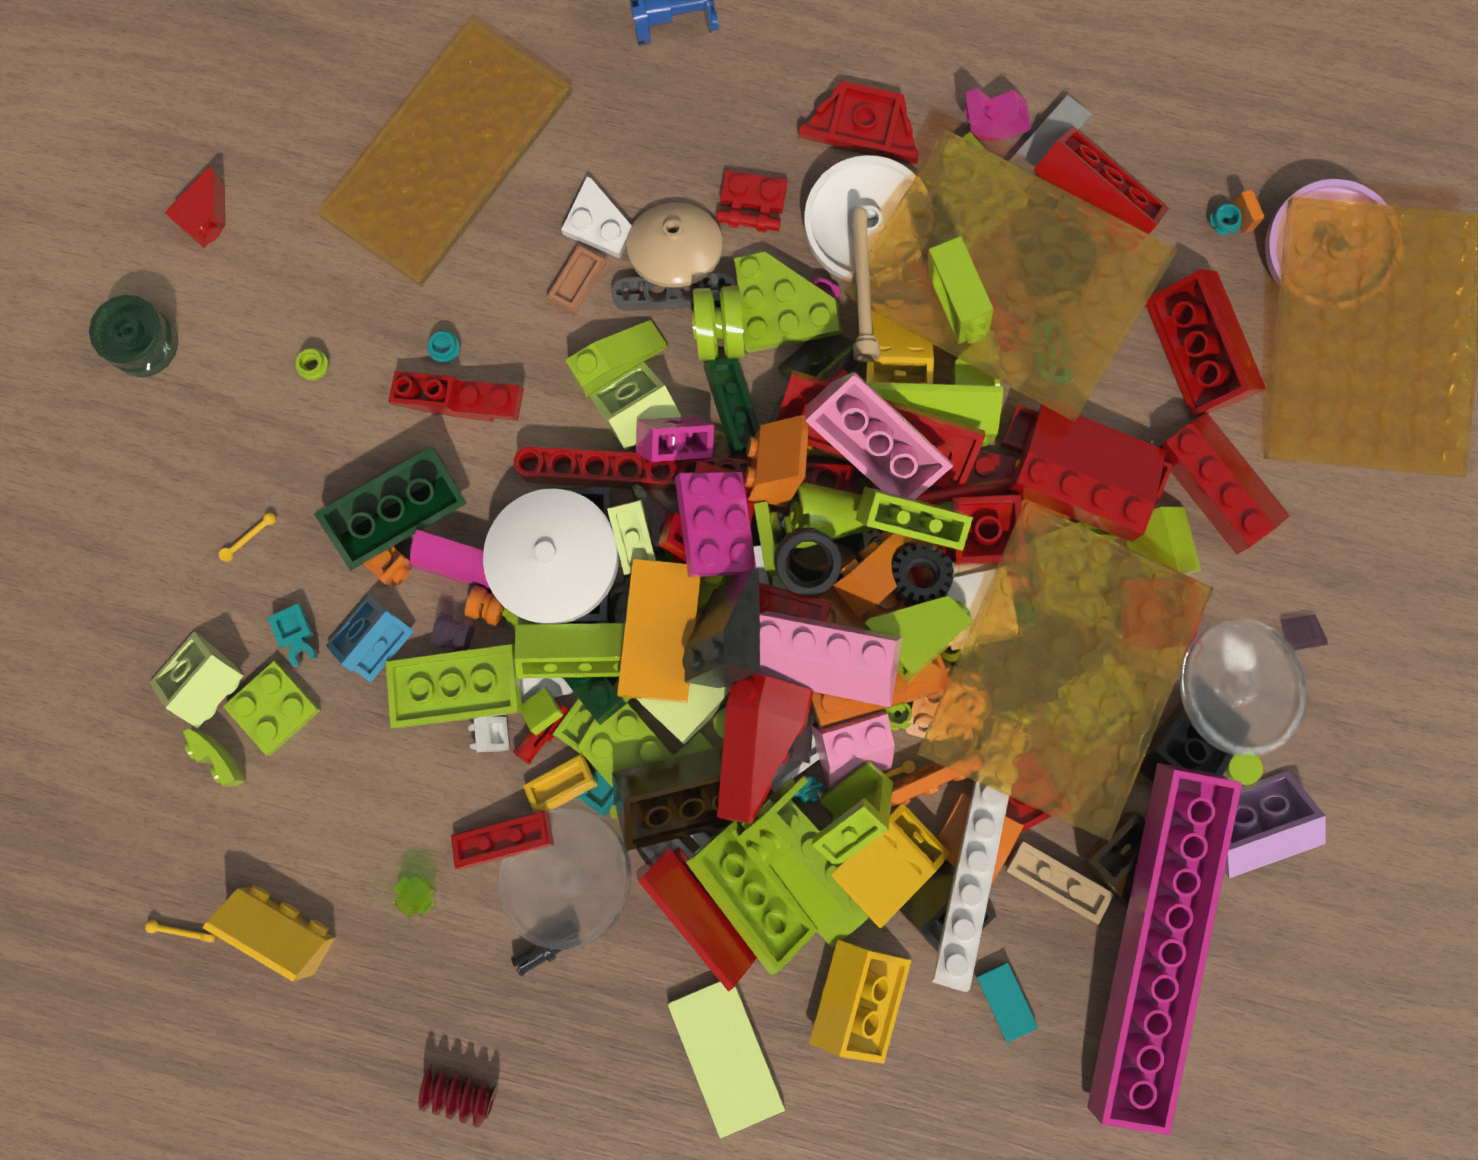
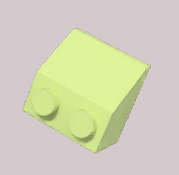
[589,362,681,450]
[149,631,243,728]

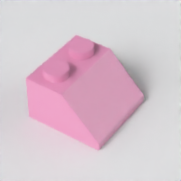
[811,710,895,789]

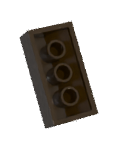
[612,746,741,851]

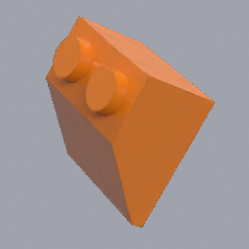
[744,415,809,507]

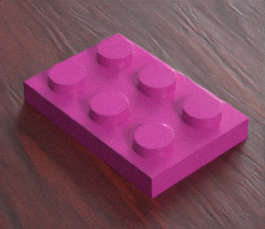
[675,472,756,577]

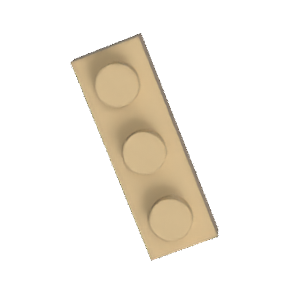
[1005,841,1114,925]

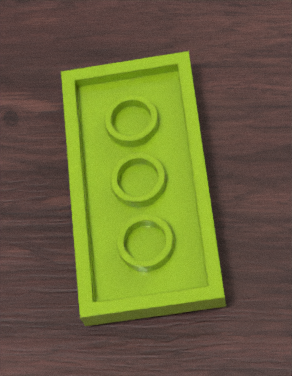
[386,644,523,729]
[686,821,818,976]

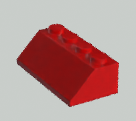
[1033,126,1169,254]
[1144,269,1266,417]
[1159,413,1290,555]
[637,844,757,992]

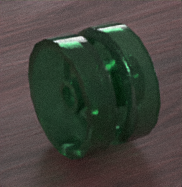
[89,295,178,378]

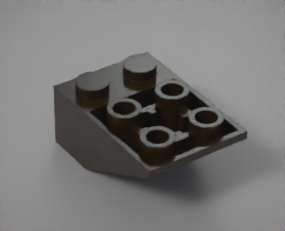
[1080,812,1146,909]

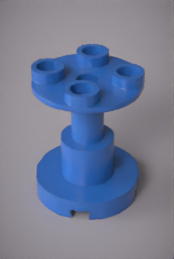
[630,0,719,46]

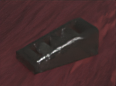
[632,483,672,552]

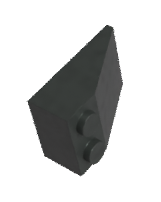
[682,568,760,689]

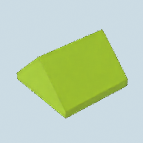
[1124,507,1201,581]

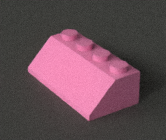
[805,372,953,499]
[756,611,903,707]

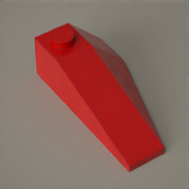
[717,674,814,824]

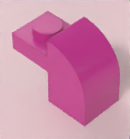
[964,88,1031,141]

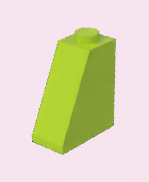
[862,595,974,683]

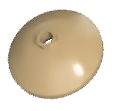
[627,202,722,288]

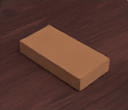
[546,244,607,316]

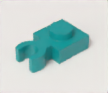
[267,604,318,667]

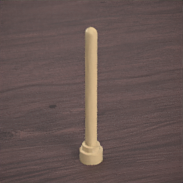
[853,207,880,362]

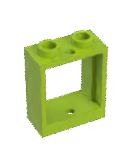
[928,236,993,344]

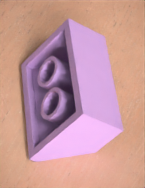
[1225,770,1326,878]

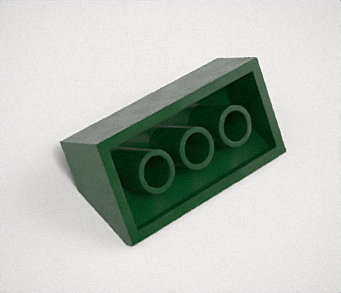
[314,443,467,571]

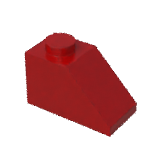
[164,167,226,248]

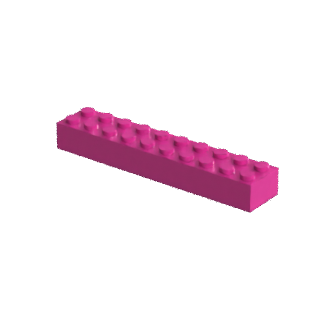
[1087,763,1242,1135]

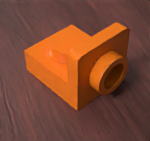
[363,546,412,589]

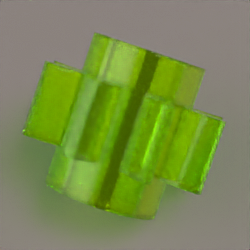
[392,874,436,918]

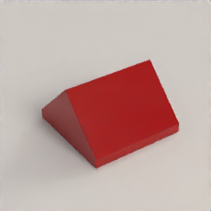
[952,495,1025,565]

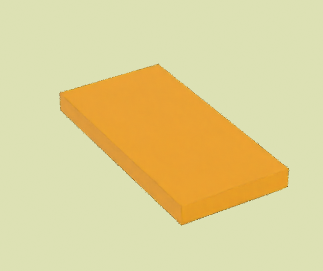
[617,559,701,703]

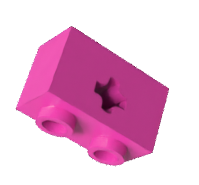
[636,416,714,462]

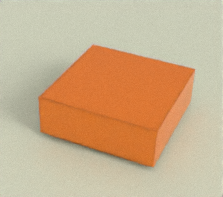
[1233,189,1265,234]

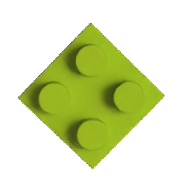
[223,661,321,756]

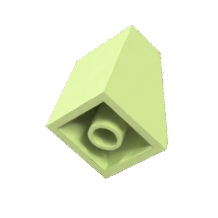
[636,683,731,745]

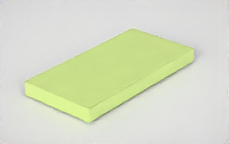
[667,981,785,1139]

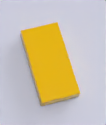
[522,753,598,813]

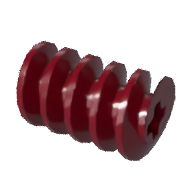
[418,1064,499,1128]

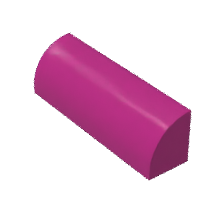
[410,530,492,592]

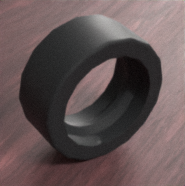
[774,528,842,596]

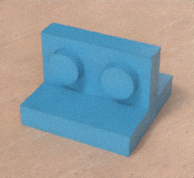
[326,594,414,683]

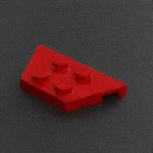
[799,81,919,164]

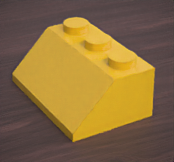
[203,885,335,982]
[809,940,911,1064]

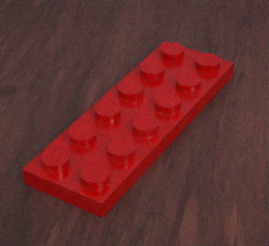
[776,370,985,488]

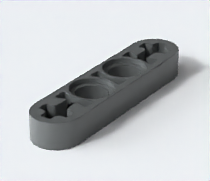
[611,273,736,311]

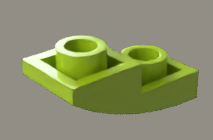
[183,728,246,787]

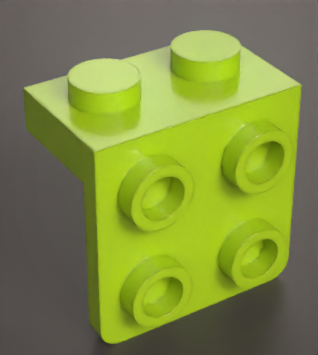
[736,776,809,869]

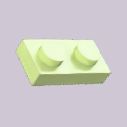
[607,499,657,575]

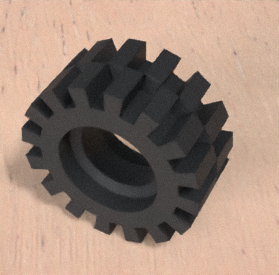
[891,543,954,607]

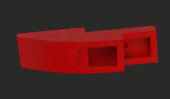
[388,371,524,422]

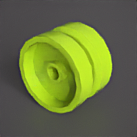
[691,285,745,361]

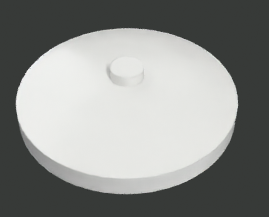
[804,155,934,285]
[483,489,619,624]

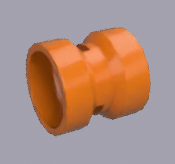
[465,585,505,626]

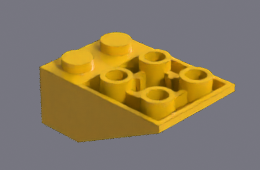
[864,305,934,384]
[831,802,951,928]

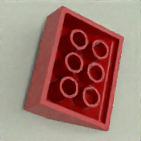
[1007,400,1166,542]

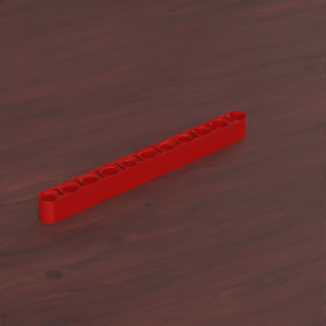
[513,447,874,495]

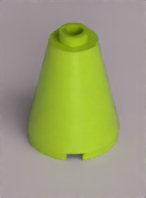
[784,482,873,549]

